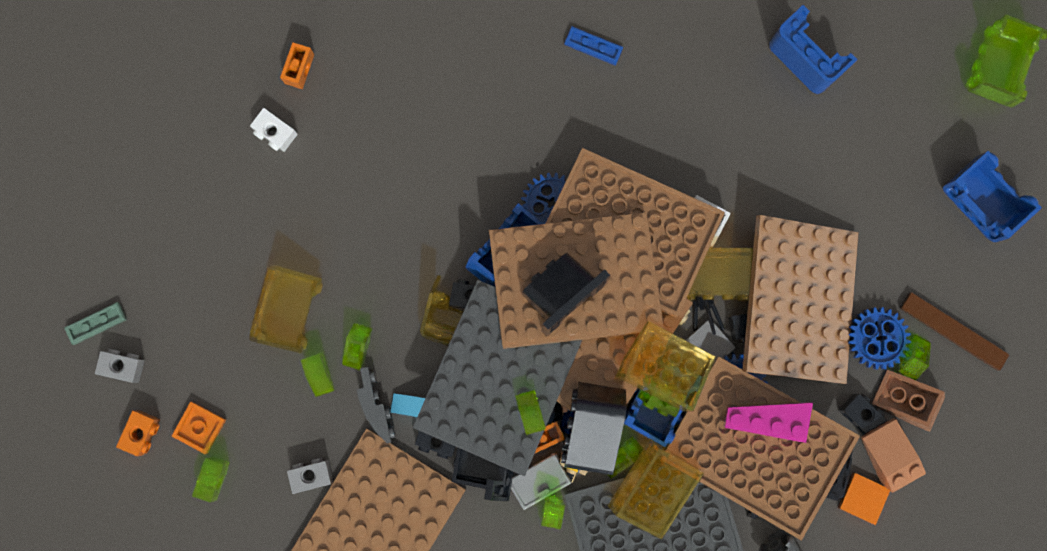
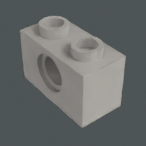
[95,348,145,383]
[287,458,334,494]

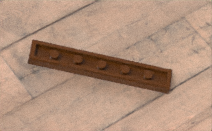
[900,292,1010,371]

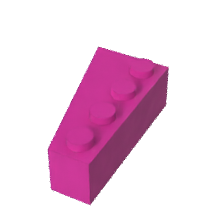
[723,402,813,443]

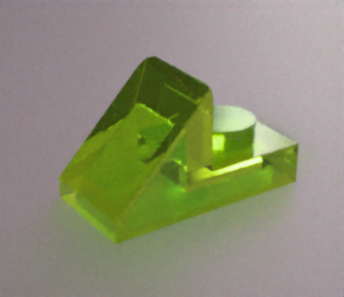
[515,390,546,435]

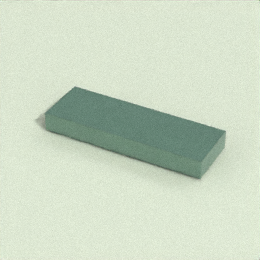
[64,302,127,345]

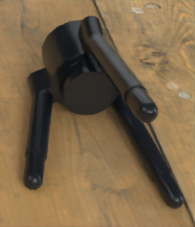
[693,293,725,335]

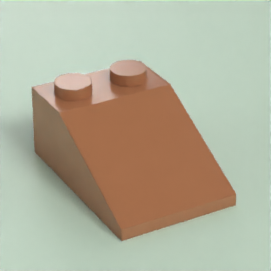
[872,370,945,432]
[861,418,926,493]

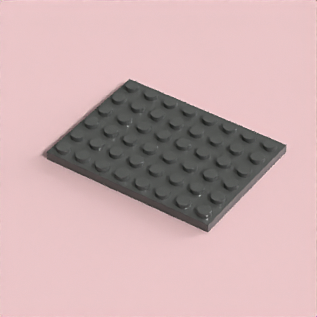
[413,280,582,476]
[564,465,743,551]

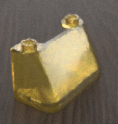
[249,266,323,354]

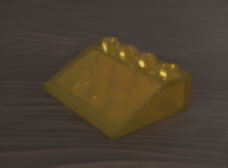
[616,321,716,412]
[608,440,704,539]

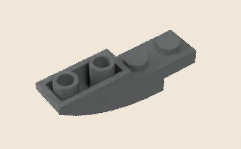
[356,367,395,443]

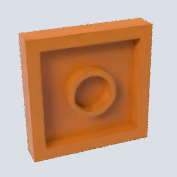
[172,401,226,455]
[838,472,890,525]

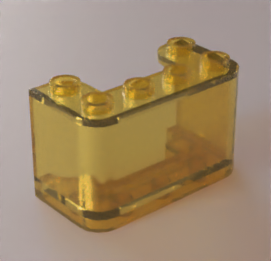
[687,248,753,301]

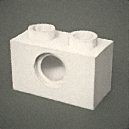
[250,108,298,152]

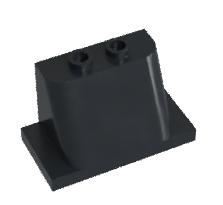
[522,253,610,337]
[452,448,514,501]

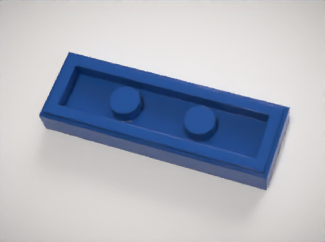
[564,26,623,66]

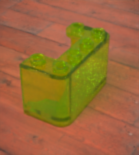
[966,14,1047,108]

